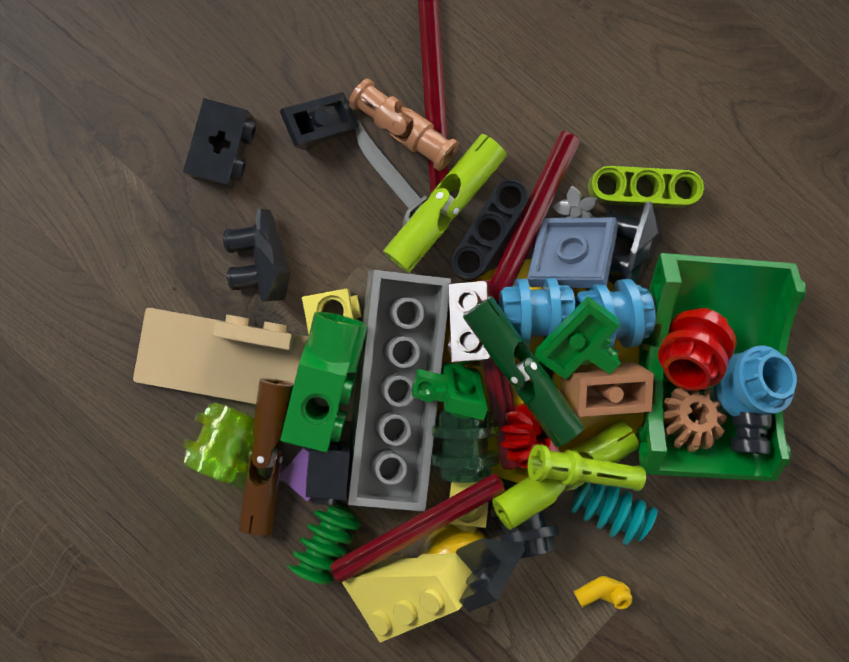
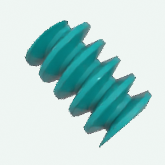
[570,482,658,546]

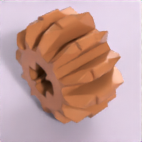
[663,388,727,452]

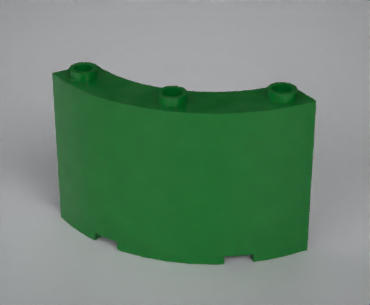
[637,253,806,482]

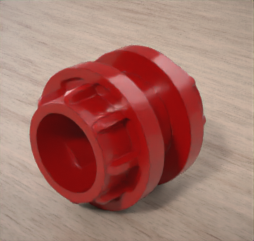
[658,308,737,390]

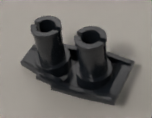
[604,201,663,285]
[223,209,291,302]

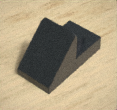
[279,92,358,151]
[456,538,526,612]

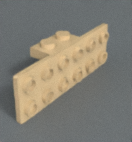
[133,308,357,422]

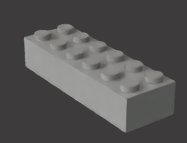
[345,270,451,511]

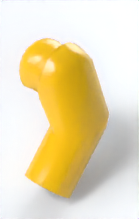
[573,576,632,610]

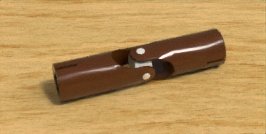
[238,378,294,536]

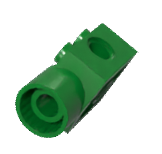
[280,312,368,453]

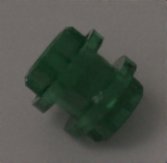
[431,408,499,483]

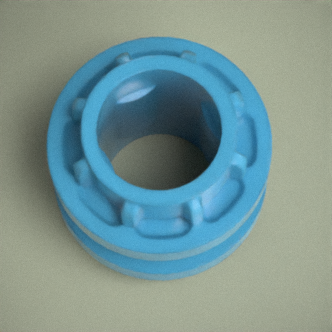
[499,278,575,347]
[575,279,656,348]
[713,346,797,417]

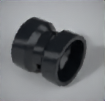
[730,412,772,454]

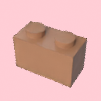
[560,361,654,417]

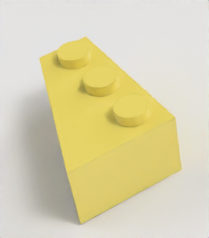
[342,553,473,642]

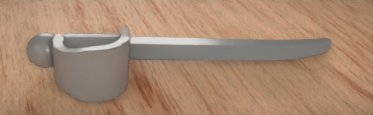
[355,120,444,237]

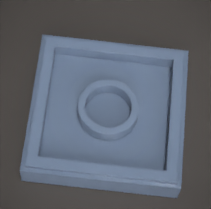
[527,217,618,288]

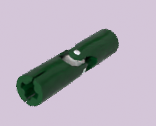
[462,296,585,447]

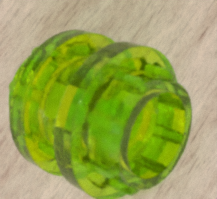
[181,402,255,484]

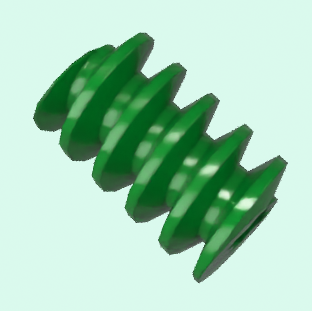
[287,502,361,585]

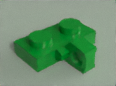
[535,296,621,379]
[411,362,488,420]

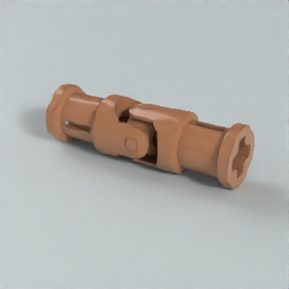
[349,78,459,171]

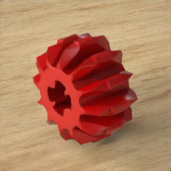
[499,403,559,469]

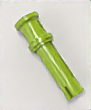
[528,444,646,491]

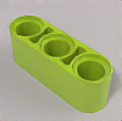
[587,166,704,208]

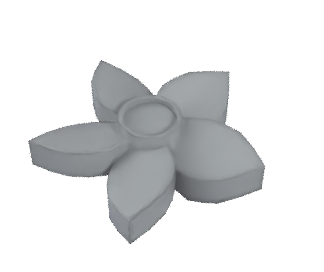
[553,186,598,218]

